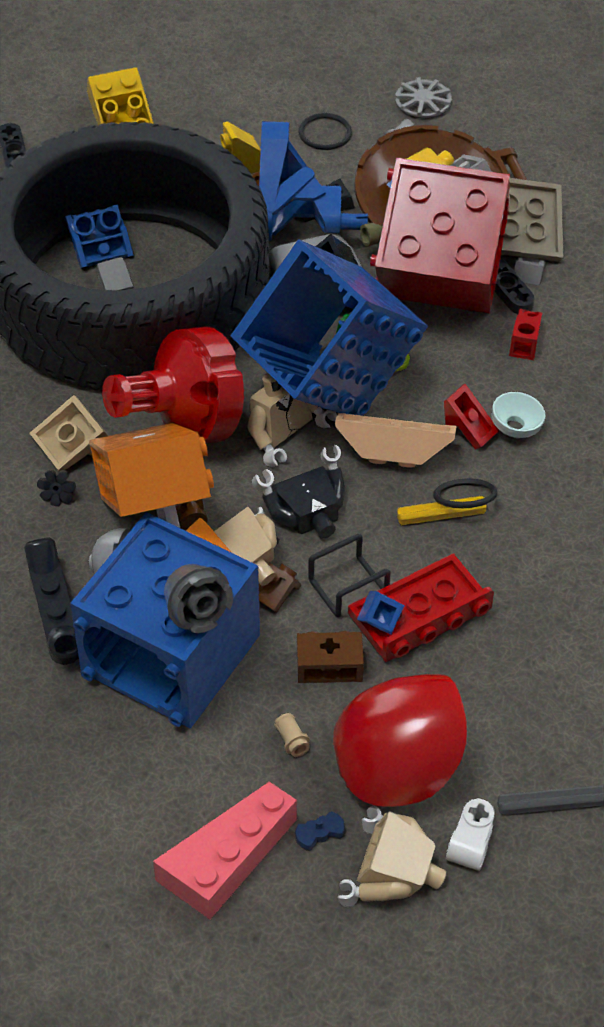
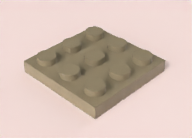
[501,178,563,262]

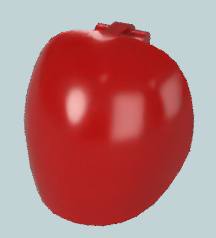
[333,674,467,807]

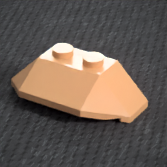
[335,413,457,468]

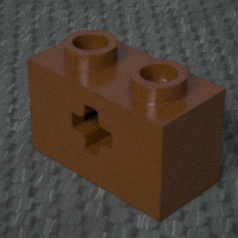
[297,631,364,683]

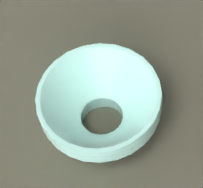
[491,392,545,438]

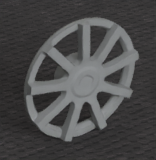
[395,77,452,118]

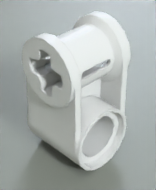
[446,799,494,871]

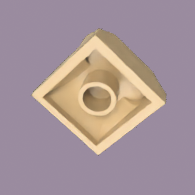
[30,395,108,471]

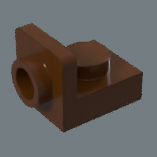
[259,562,301,612]

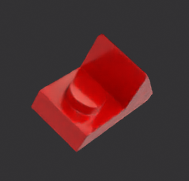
[444,384,500,450]

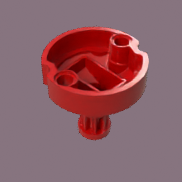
[102,327,244,444]

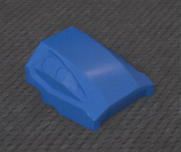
[64,205,133,268]

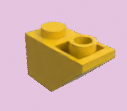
[220,122,261,174]

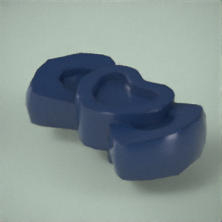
[295,812,345,851]

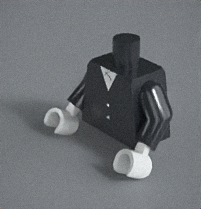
[252,445,345,538]

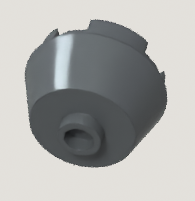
[164,564,233,633]

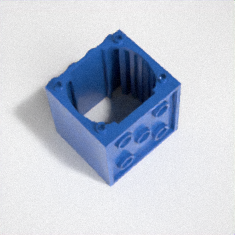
[231,239,428,416]
[70,512,260,729]

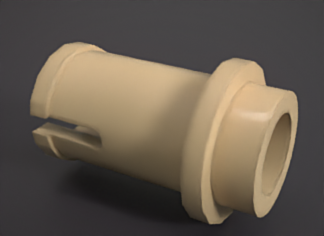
[274,713,310,757]

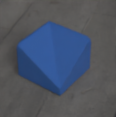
[357,591,405,634]

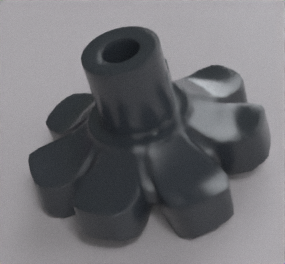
[37,469,76,507]

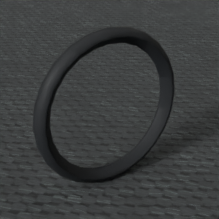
[298,113,352,150]
[433,478,497,509]

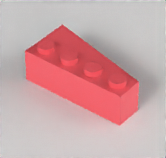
[153,782,297,919]

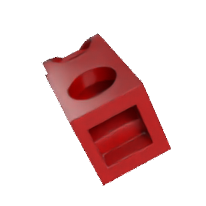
[509,309,542,361]

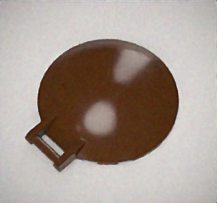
[354,125,527,226]

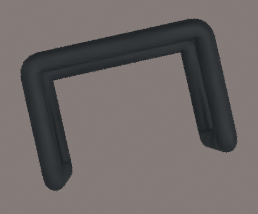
[308,533,391,617]

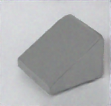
[97,257,133,291]
[514,257,546,285]

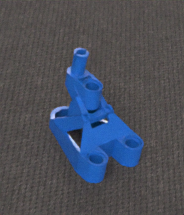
[259,121,368,241]

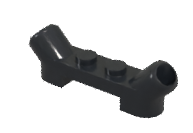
[24,537,79,665]

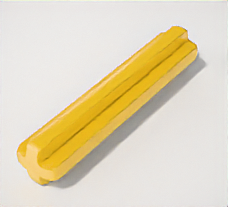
[397,496,487,525]

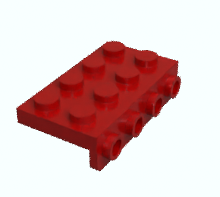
[348,553,494,662]

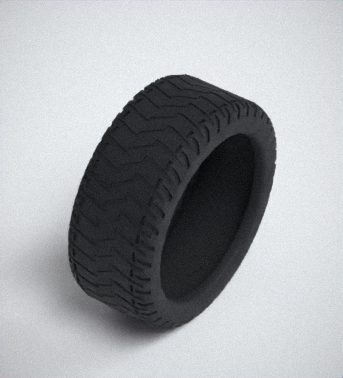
[0,122,269,389]

